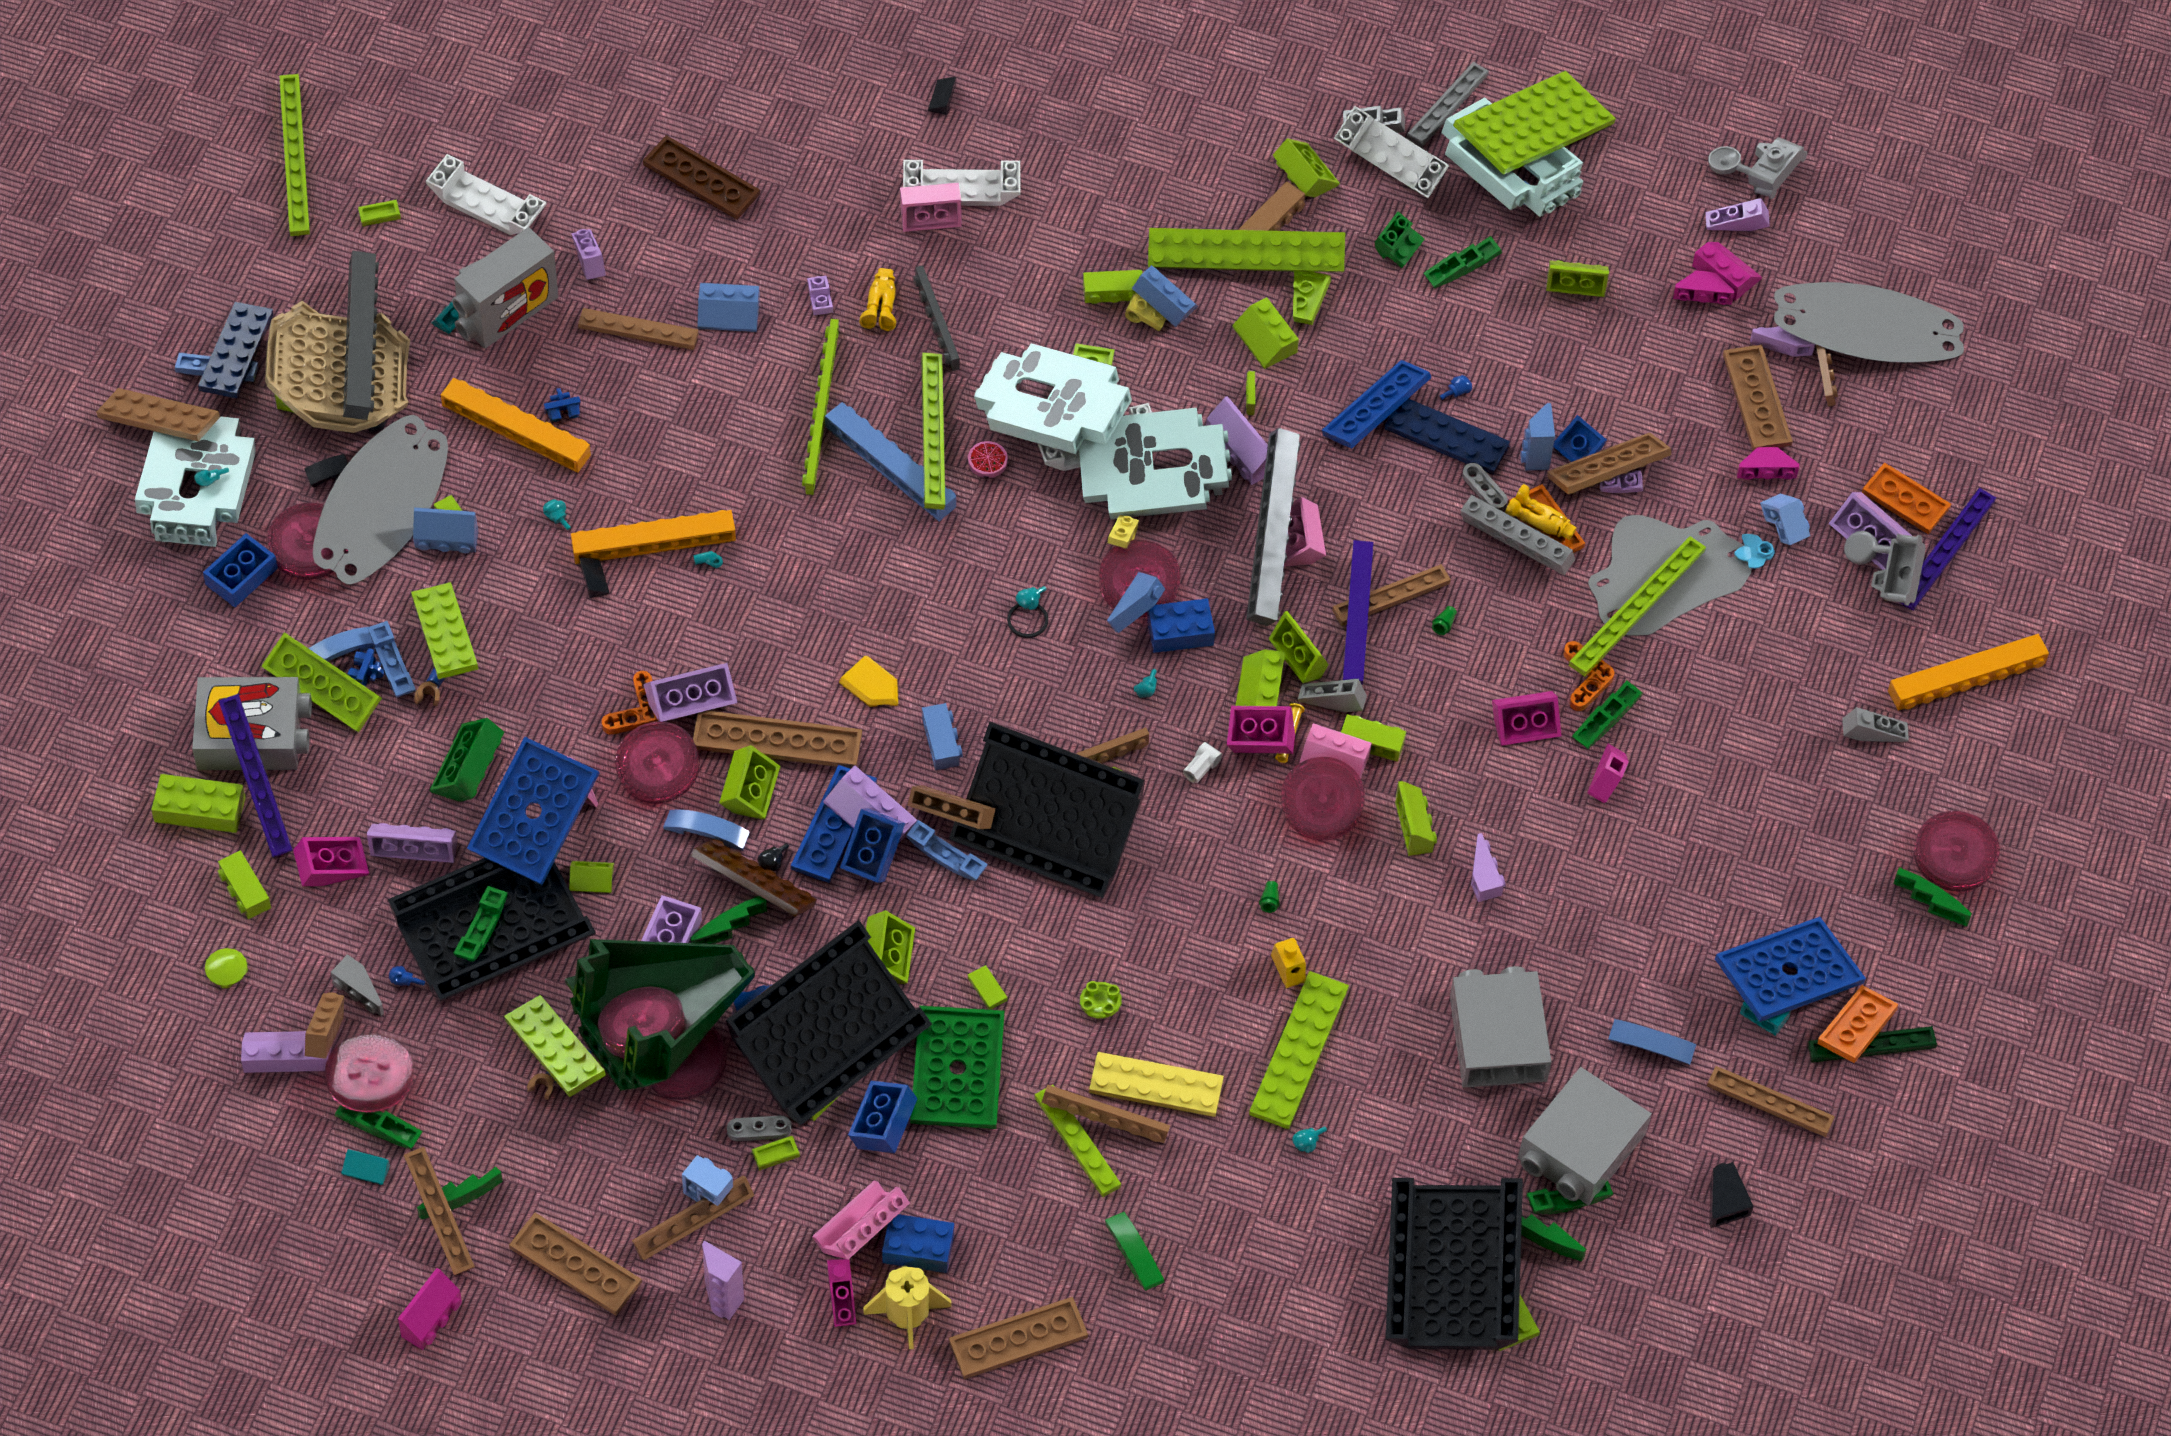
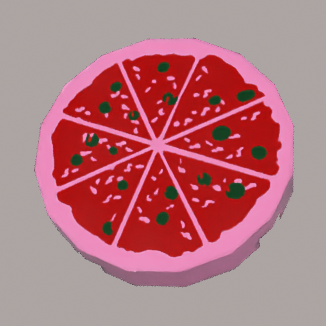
[968,441,1008,478]

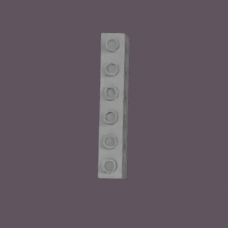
[1460,495,1575,575]

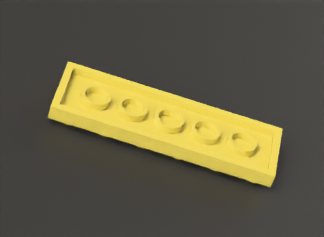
[1089,1052,1224,1117]

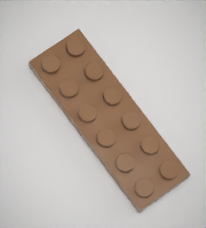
[1723,345,1793,451]
[96,388,220,442]
[1547,432,1672,494]
[509,1212,642,1316]
[949,1297,1088,1379]

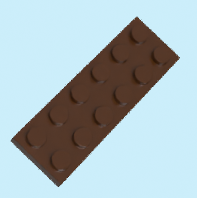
[643,135,760,220]
[691,839,817,917]

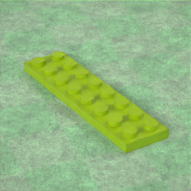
[1249,971,1349,1129]

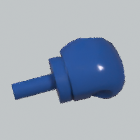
[1440,375,1473,400]
[389,966,425,986]

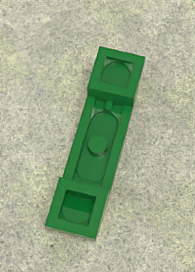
[454,886,508,962]
[1526,1181,1613,1214]

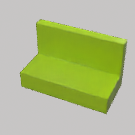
[569,861,614,893]

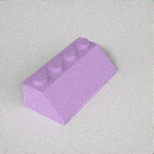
[1206,396,1268,485]
[1829,492,1912,570]
[644,663,737,722]
[823,766,917,844]
[367,823,457,863]
[641,895,702,943]
[241,1031,331,1073]
[702,1241,744,1320]

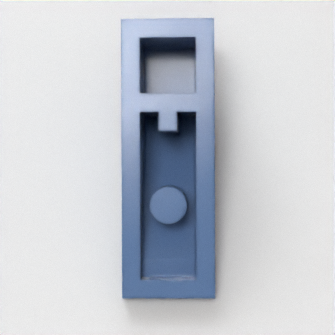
[1107,572,1165,633]

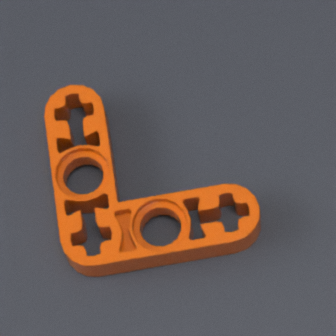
[1563,641,1614,711]
[602,671,659,735]

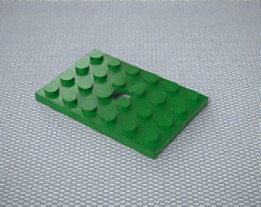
[910,1006,1005,1129]

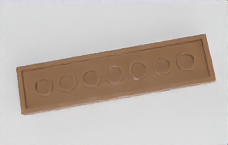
[692,711,862,768]

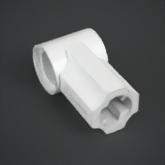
[1183,742,1223,783]

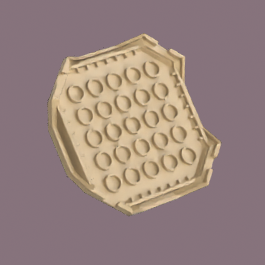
[265,301,410,433]

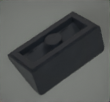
[928,77,956,115]
[579,557,609,598]

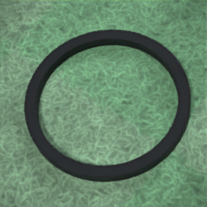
[1007,604,1048,638]

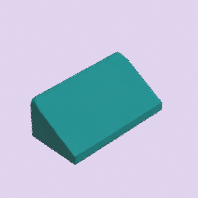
[431,300,459,334]
[341,1149,390,1185]

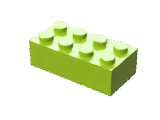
[151,774,246,833]

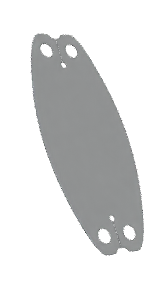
[1774,282,1964,363]
[313,415,448,584]

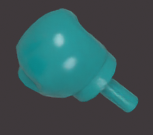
[194,467,229,486]
[543,499,571,530]
[1015,586,1046,610]
[1134,669,1157,698]
[1292,1126,1327,1153]

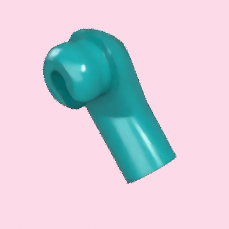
[693,551,723,568]

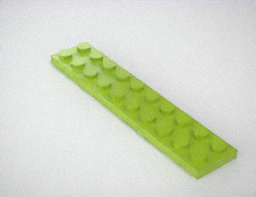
[1148,228,1345,273]

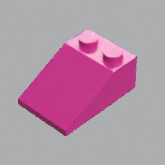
[293,837,369,886]

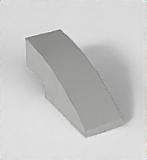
[1343,106,1405,133]

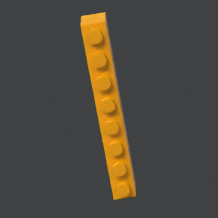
[441,377,591,473]
[571,510,736,564]
[1888,634,2049,711]

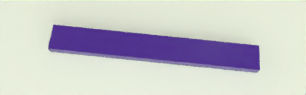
[1899,488,1996,611]
[1343,540,1374,685]
[219,694,293,858]

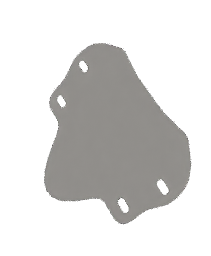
[1588,515,1752,635]

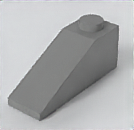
[1298,679,1367,712]

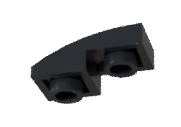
[304,454,348,487]

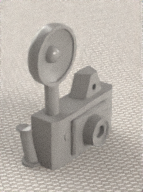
[1708,137,1807,200]
[1844,531,1925,605]

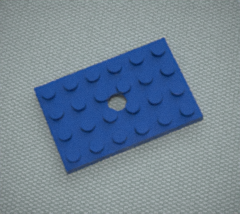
[467,736,600,885]
[1715,917,1866,1022]

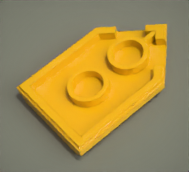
[839,656,898,707]

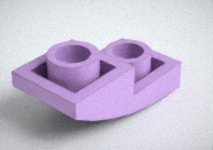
[807,276,833,315]
[1600,470,1643,493]

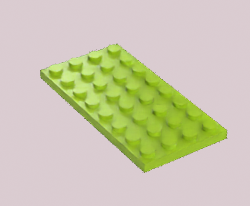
[1453,71,1616,175]

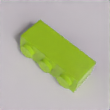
[1083,270,1142,304]
[1341,714,1406,762]
[217,850,271,919]

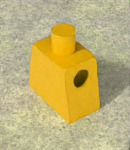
[1271,938,1306,989]

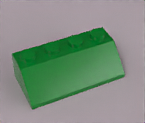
[429,718,504,802]

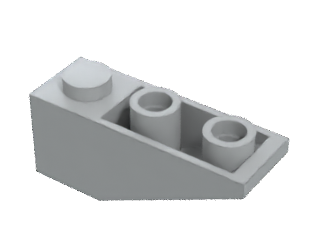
[1842,707,1909,742]
[331,954,384,1016]

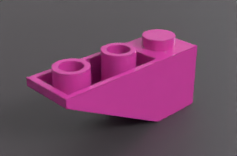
[826,1258,857,1327]

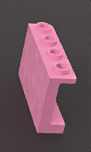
[812,1181,910,1260]

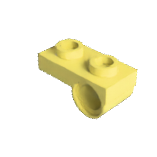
[1125,293,1166,331]
[1107,515,1139,549]

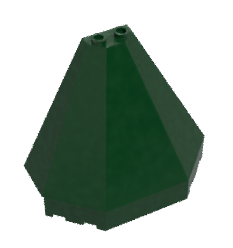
[565,939,755,1091]

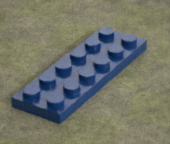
[1322,360,1431,449]
[791,765,877,883]

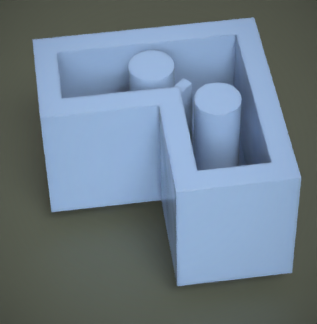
[1760,493,1810,545]
[682,1155,733,1206]

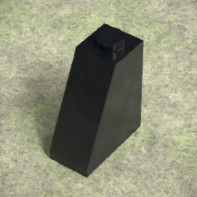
[1709,1162,1754,1228]

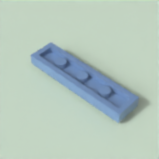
[175,353,258,382]

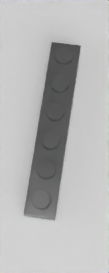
[913,265,960,371]

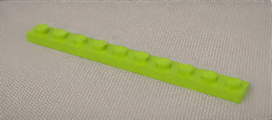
[279,74,310,236]
[802,319,839,495]
[921,352,945,510]
[1569,536,1706,677]

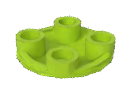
[205,948,248,989]
[1080,981,1122,1018]

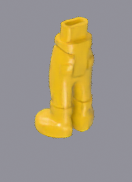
[859,268,896,331]
[1505,484,1577,540]

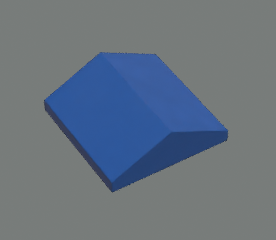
[1553,415,1607,462]

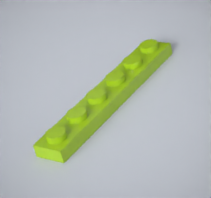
[1035,1084,1121,1197]

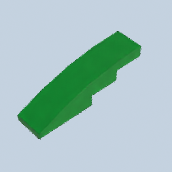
[1424,236,1502,288]
[1572,680,1643,749]
[1893,867,1972,926]
[690,896,767,944]
[335,1096,423,1150]
[417,1167,503,1220]
[1105,1212,1165,1291]
[1521,1214,1587,1261]

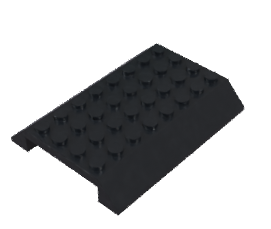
[949,721,1145,898]
[388,858,596,1002]
[726,920,932,1125]
[1386,1178,1523,1350]

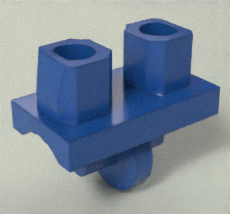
[544,388,581,423]
[347,648,384,687]

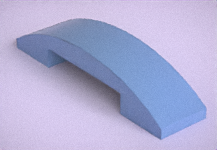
[368,621,416,698]
[309,627,374,661]
[663,809,749,851]
[906,820,988,881]
[1608,1019,1696,1065]

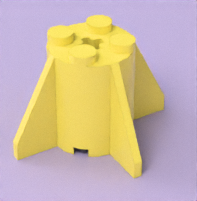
[863,1265,951,1349]

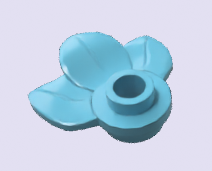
[1734,534,1775,569]

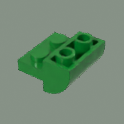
[1375,212,1425,268]

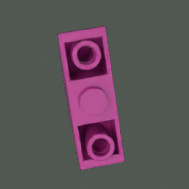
[1673,270,1734,305]
[1737,447,1799,479]
[1587,743,1629,803]

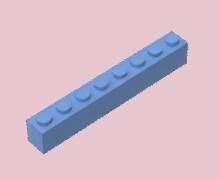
[825,402,956,521]

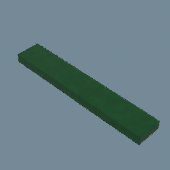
[1807,1026,1937,1063]

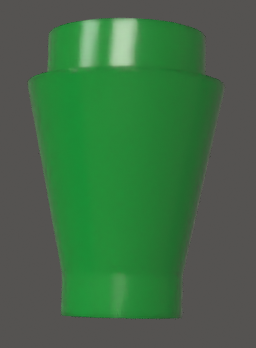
[1432,606,1457,635]
[1259,881,1280,913]

